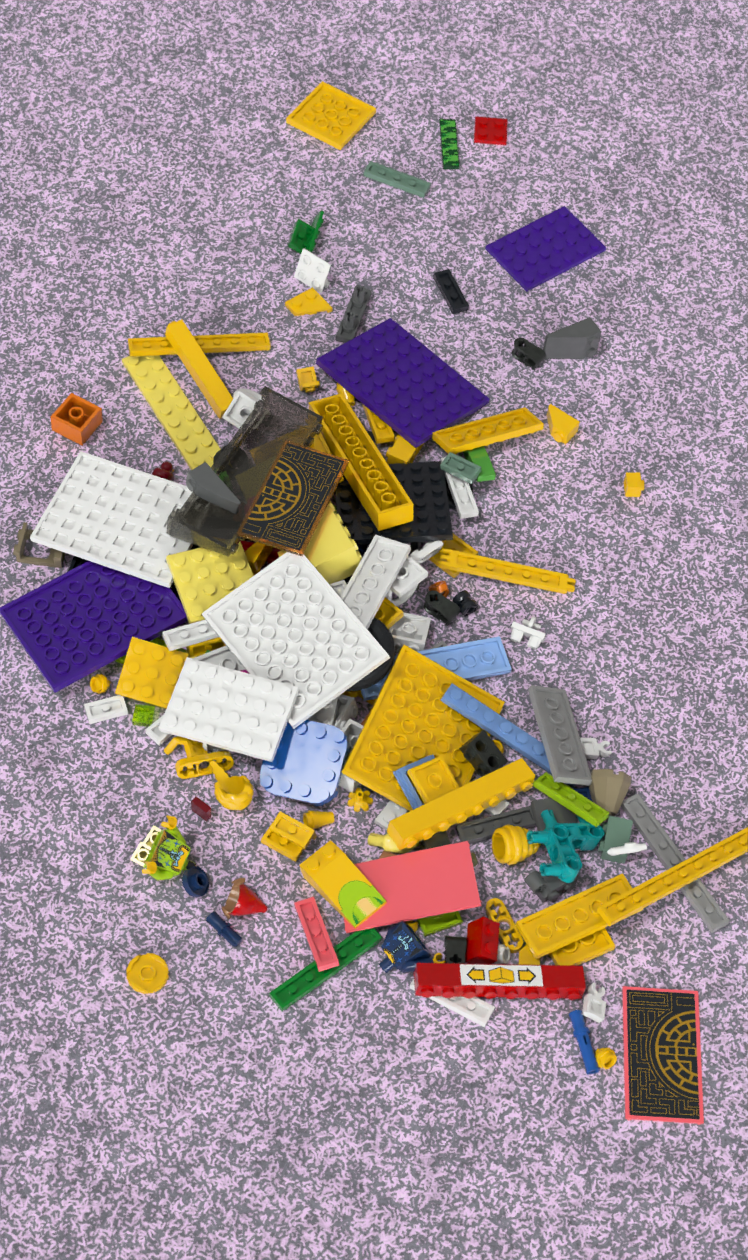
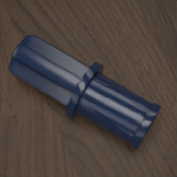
[206,911,242,947]

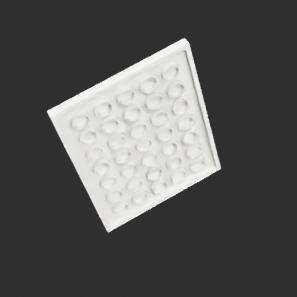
[202,548,390,729]

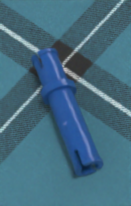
[569,1010,600,1075]

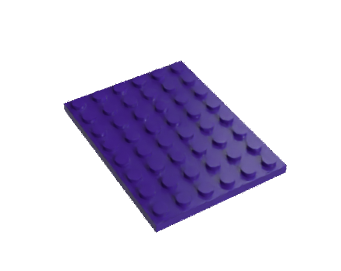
[316,318,490,448]
[0,561,188,693]

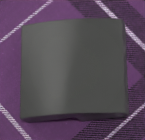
[530,798,577,831]

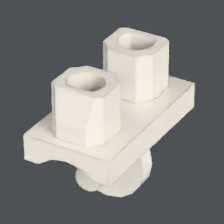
[510,616,545,650]

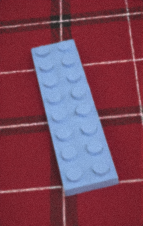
[361,636,512,701]

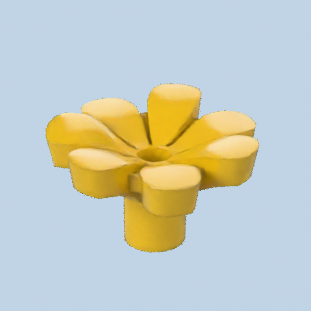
[347,788,373,812]

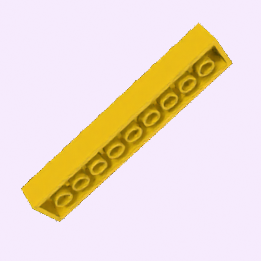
[309,393,413,531]

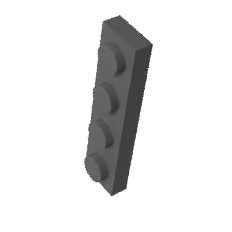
[456,806,537,844]

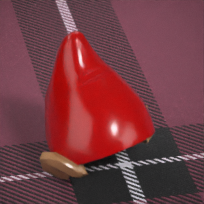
[221,878,267,920]

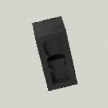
[459,730,508,777]

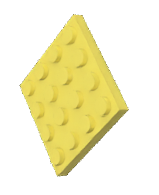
[166,538,253,624]

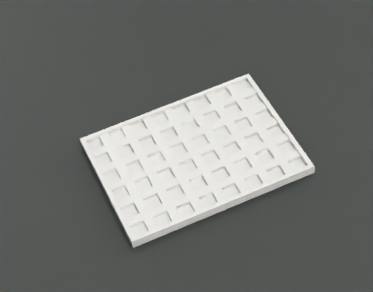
[30,451,215,588]

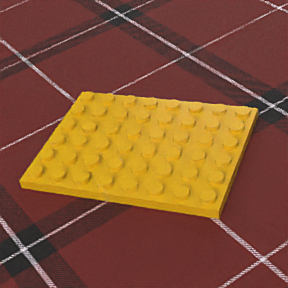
[341,645,505,831]

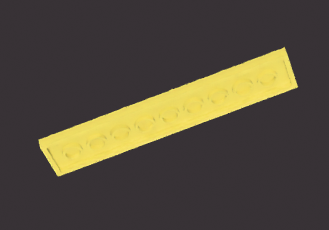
[122,355,233,475]

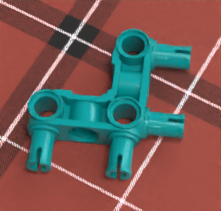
[526,810,604,883]

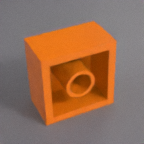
[51,393,103,446]

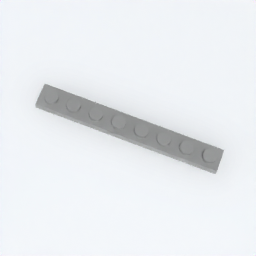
[621,793,730,933]

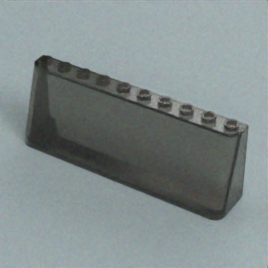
[166,386,323,556]

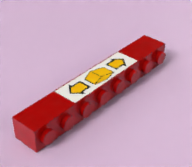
[413,963,586,1000]

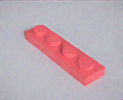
[294,897,339,972]

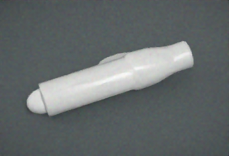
[607,842,647,856]

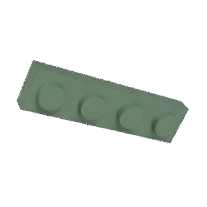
[363,161,431,198]

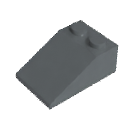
[543,317,601,359]

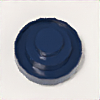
[182,867,209,898]

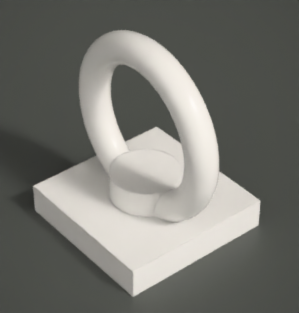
[222,388,272,437]
[385,555,428,606]

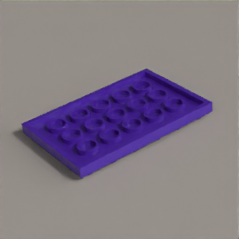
[485,206,606,292]

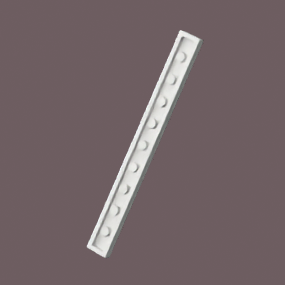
[162,580,347,651]

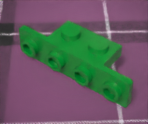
[288,210,324,254]

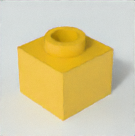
[623,472,644,497]

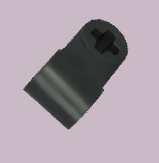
[511,338,546,370]
[424,591,460,626]
[444,936,466,964]

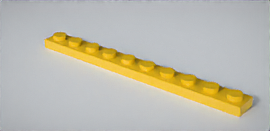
[597,827,748,927]

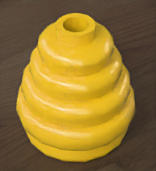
[491,824,541,865]

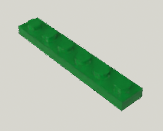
[269,928,382,1012]

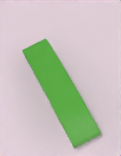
[463,446,496,482]

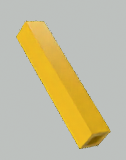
[165,319,233,419]

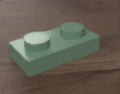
[440,452,481,484]

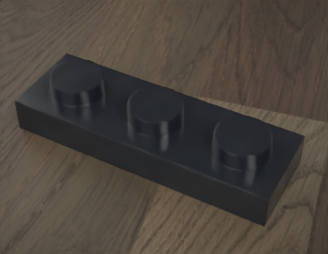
[433,269,469,314]

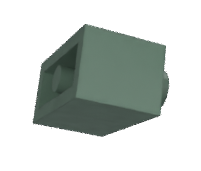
[598,815,633,864]

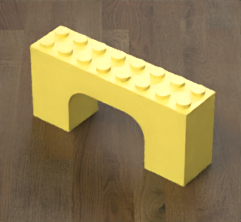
[235,454,362,584]

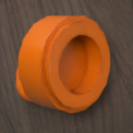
[428,581,449,600]

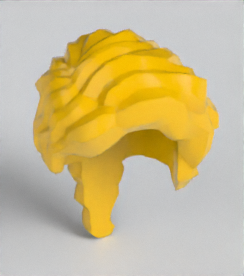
[210,761,254,811]

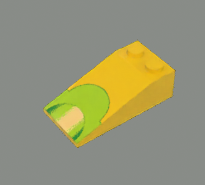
[299,840,387,929]

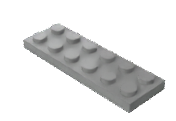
[528,685,592,786]

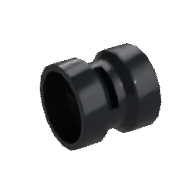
[452,590,478,617]

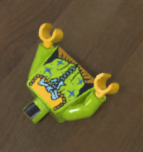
[142,815,196,881]

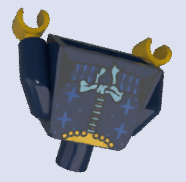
[379,920,446,973]

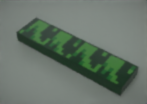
[439,119,459,169]

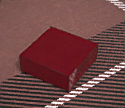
[191,797,211,822]

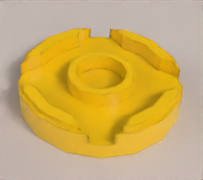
[126,953,168,994]

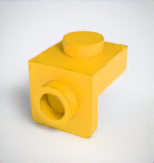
[296,366,320,393]

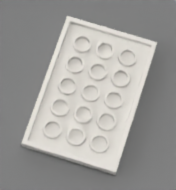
[159,657,299,762]

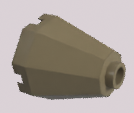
[589,769,631,819]

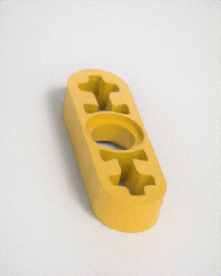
[175,750,234,779]
[485,898,523,953]

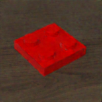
[474,116,508,146]

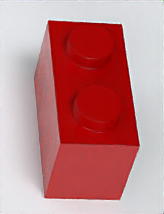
[465,916,500,964]

